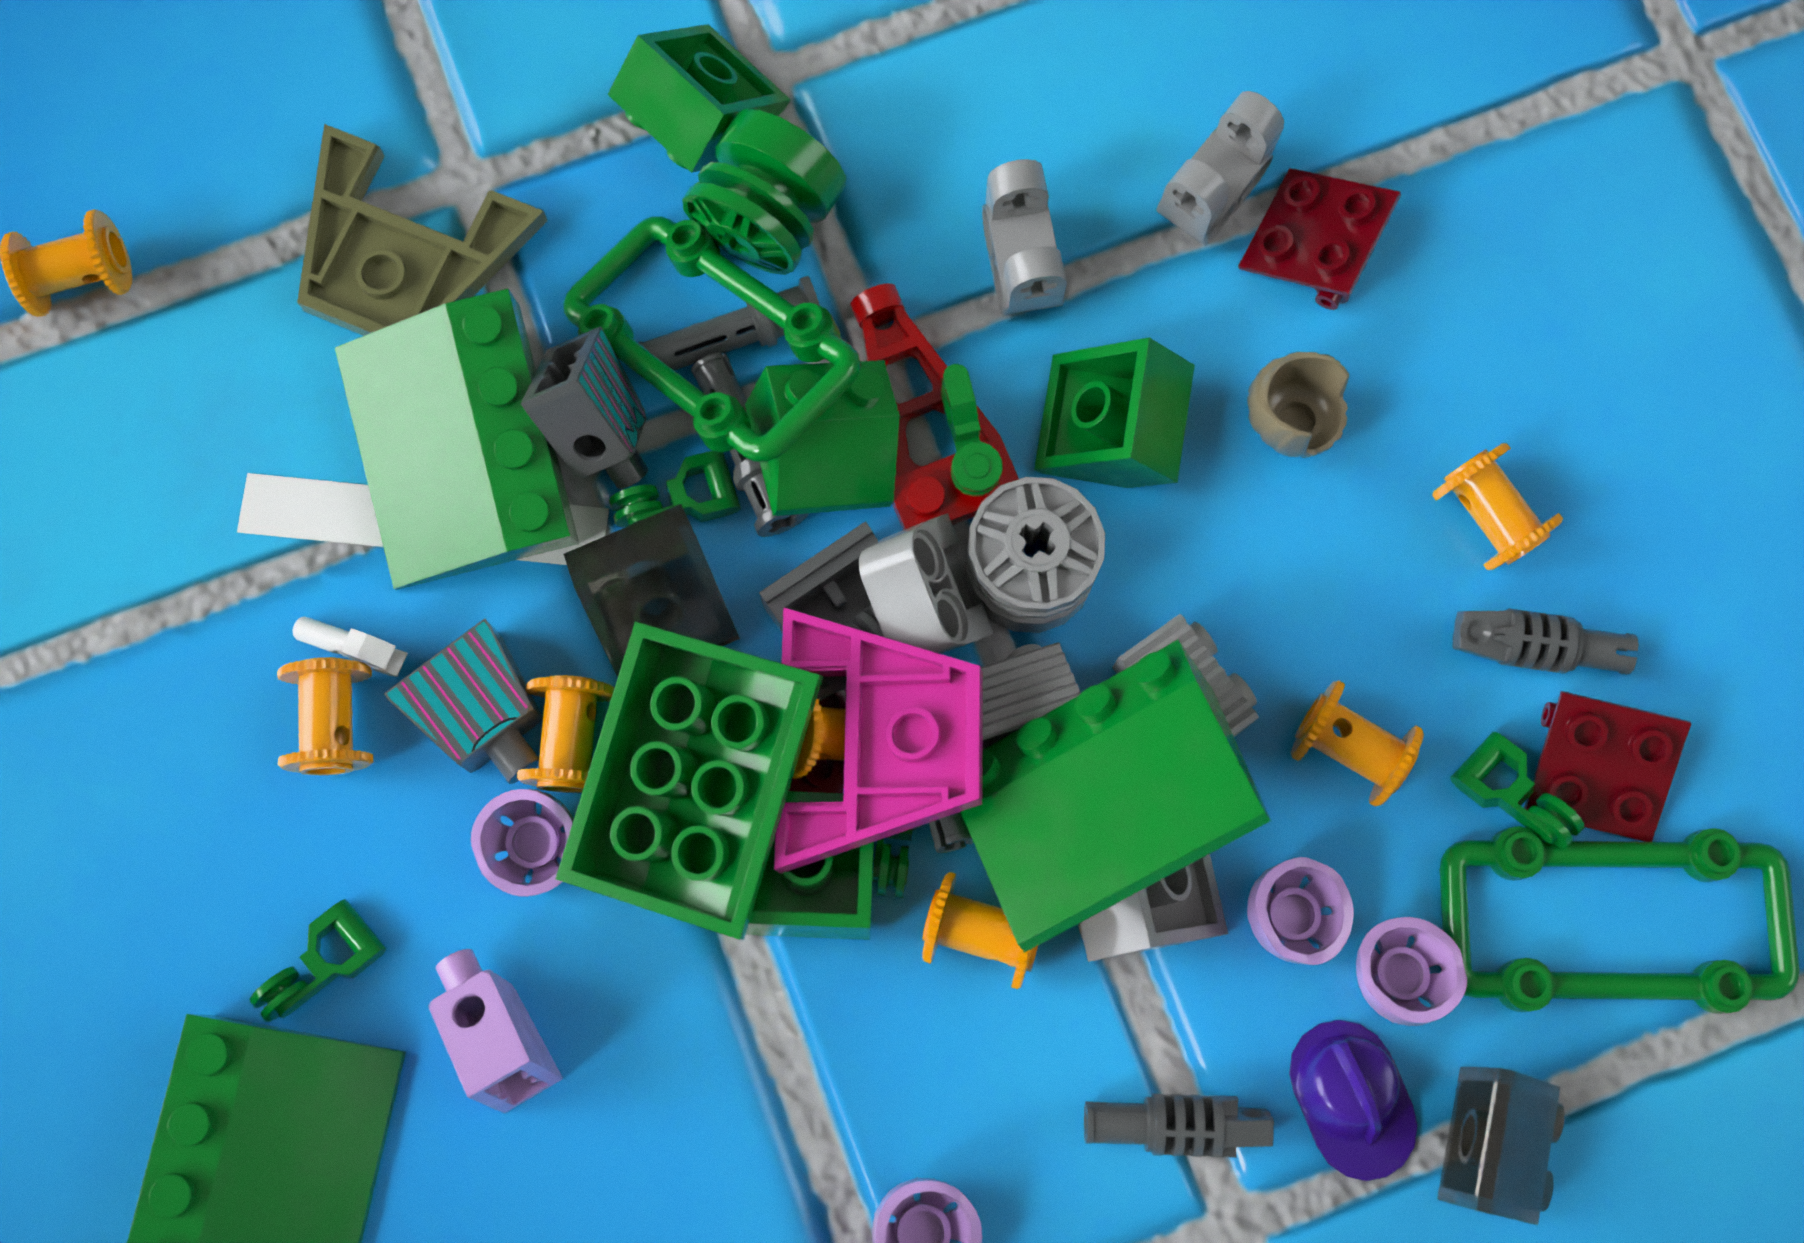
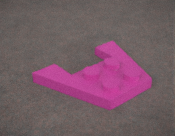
[774,607,983,874]

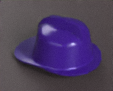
[1289,1020,1418,1181]

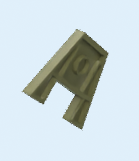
[297,124,548,336]

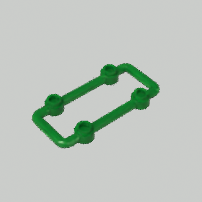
[563,216,861,462]
[1439,826,1800,1014]

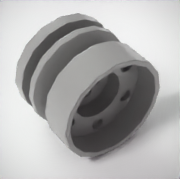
[965,477,1105,633]

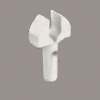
[293,617,408,677]

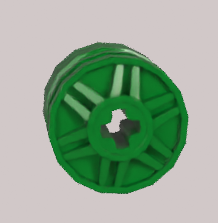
[682,109,846,275]

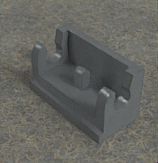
[759,521,878,634]

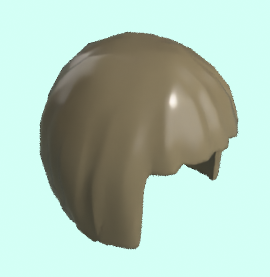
[1247,352,1349,458]

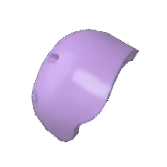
[471,789,574,896]
[1247,857,1354,965]
[1356,917,1467,1026]
[872,1177,982,1243]

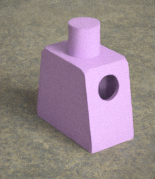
[429,949,563,1113]

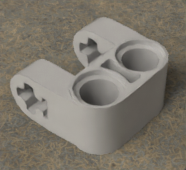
[1156,91,1284,246]
[982,159,1067,316]
[859,513,994,654]

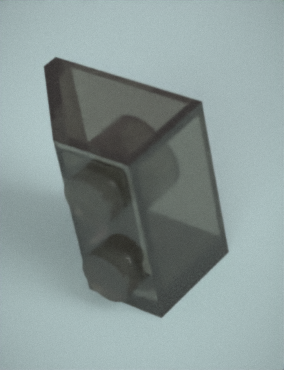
[563,504,740,678]
[1437,1066,1565,1225]

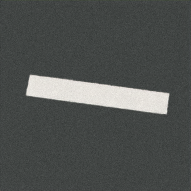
[237,473,609,569]

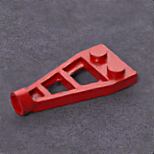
[850,283,1019,530]

